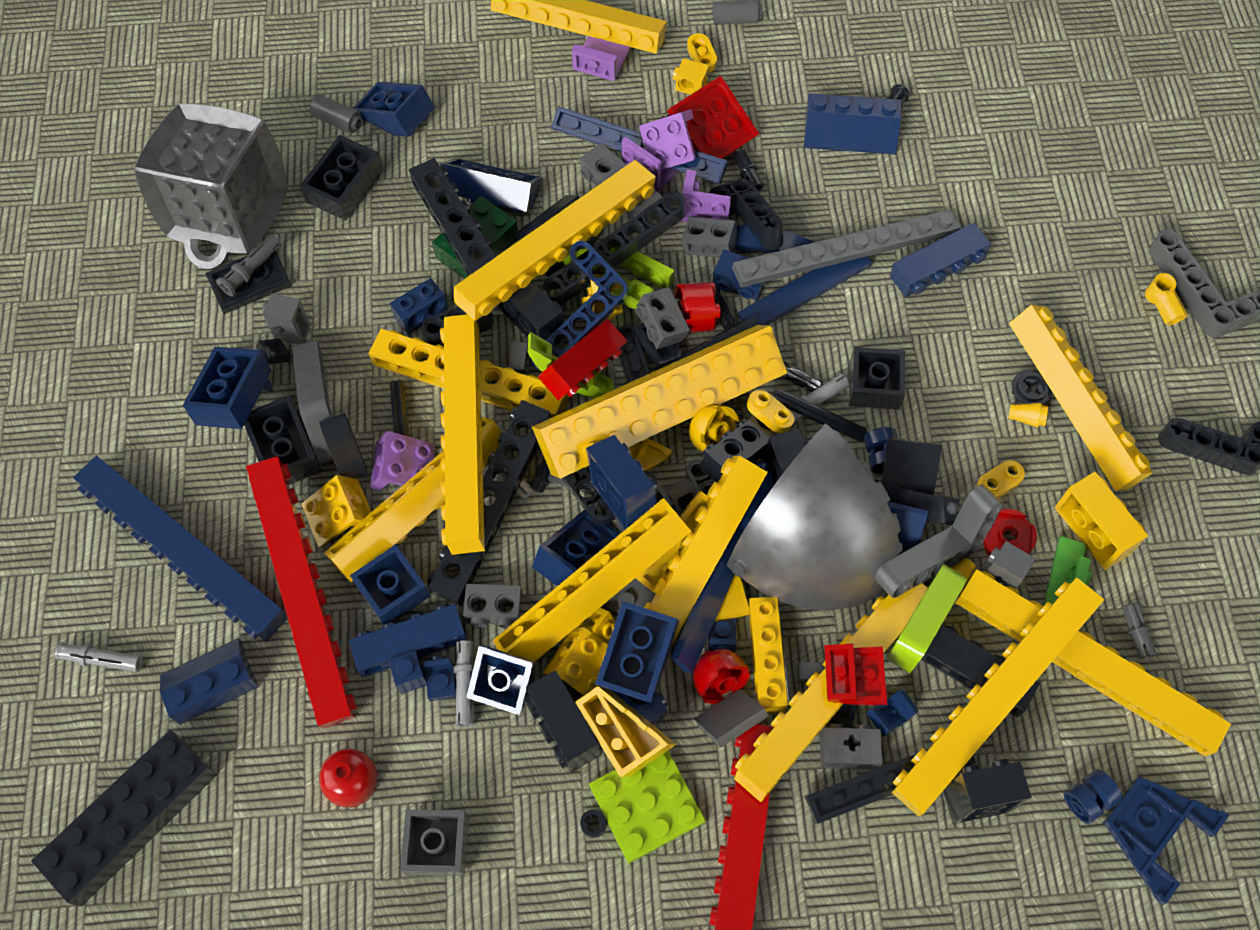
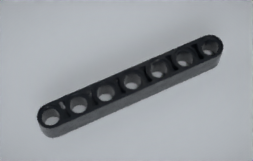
[542,192,686,305]

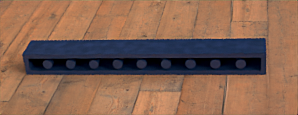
[73,455,288,642]

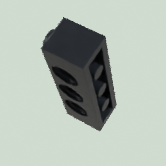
[699,415,796,483]

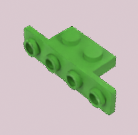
[1043,536,1092,606]

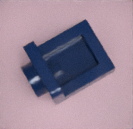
[866,689,919,737]

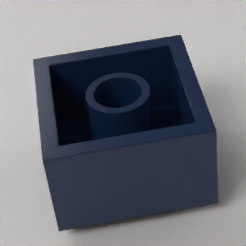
[350,545,430,625]

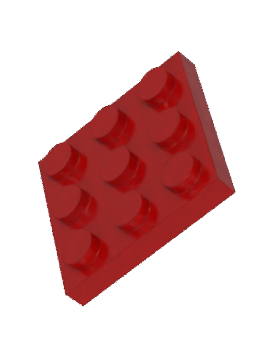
[667,76,759,159]

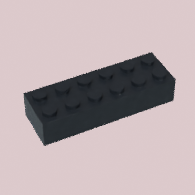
[31,729,218,907]

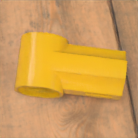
[1145,273,1188,326]

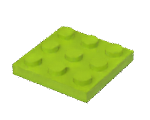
[589,751,706,865]

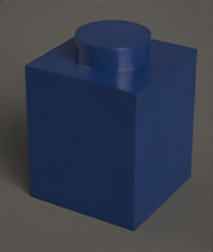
[388,651,427,694]

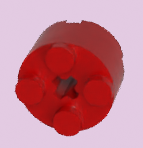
[674,282,720,333]

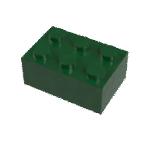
[432,196,518,279]

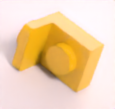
[577,608,616,644]

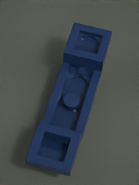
[734,225,815,254]

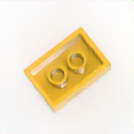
[1054,472,1148,571]

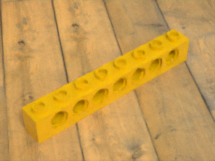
[368,329,568,418]

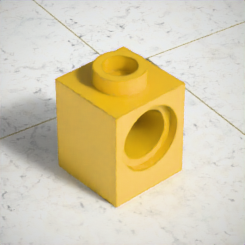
[673,58,709,94]

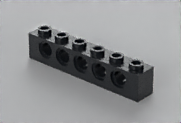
[408,158,499,276]

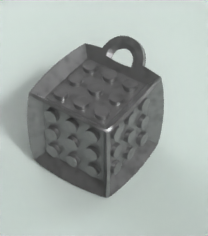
[134,104,288,269]

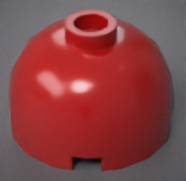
[693,649,750,704]
[319,748,378,808]

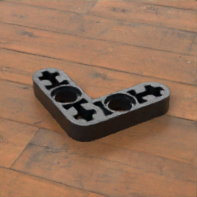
[562,467,657,525]

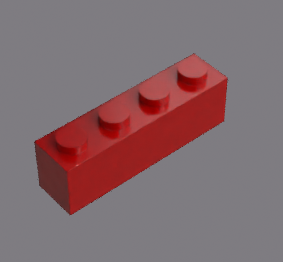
[538,319,627,400]

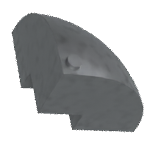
[726,424,902,610]

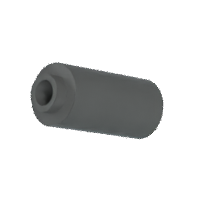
[712,0,762,25]
[310,95,363,133]

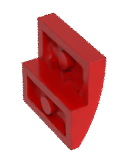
[824,643,887,705]

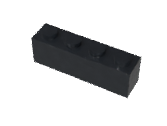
[921,625,1040,718]

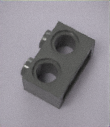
[681,217,738,258]
[636,287,690,349]
[463,584,523,629]

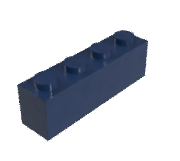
[890,223,991,298]
[349,604,468,678]

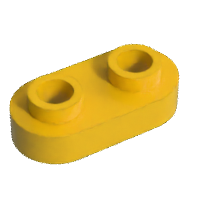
[687,33,717,73]
[747,390,794,434]
[976,460,1025,498]

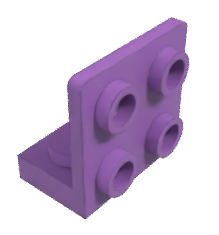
[572,36,630,81]
[639,109,696,170]
[622,137,676,192]
[681,170,731,222]
[370,431,435,491]

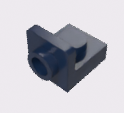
[708,618,737,652]
[423,656,456,701]

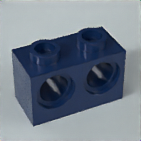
[389,278,448,335]

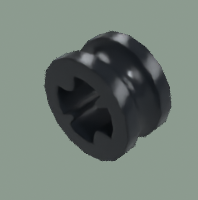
[580,809,607,838]

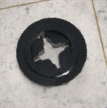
[1011,369,1053,404]

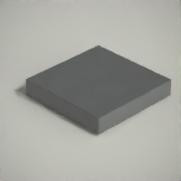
[694,689,768,747]

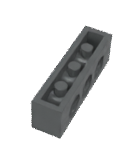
[580,143,662,223]

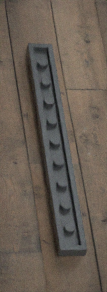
[732,209,961,288]

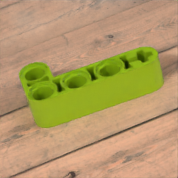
[886,564,968,673]

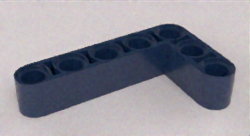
[532,241,629,371]

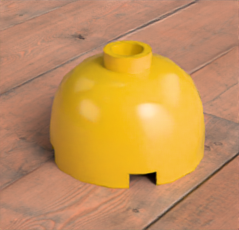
[689,405,739,452]

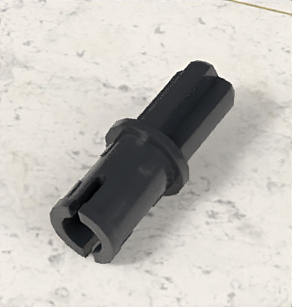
[734,150,764,192]

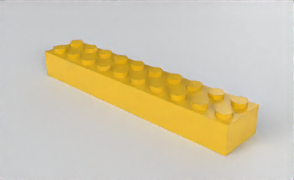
[532,325,787,479]

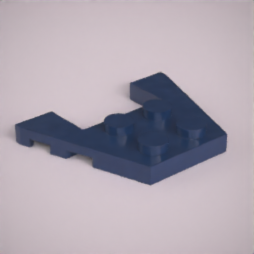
[1103,777,1229,905]

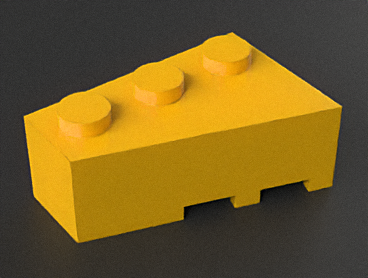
[575,686,677,778]

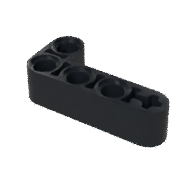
[709,179,783,250]
[1158,418,1260,475]

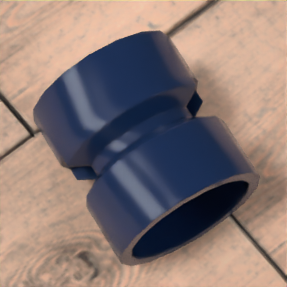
[863,427,898,474]
[1064,769,1122,825]

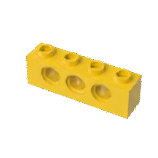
[748,597,788,715]

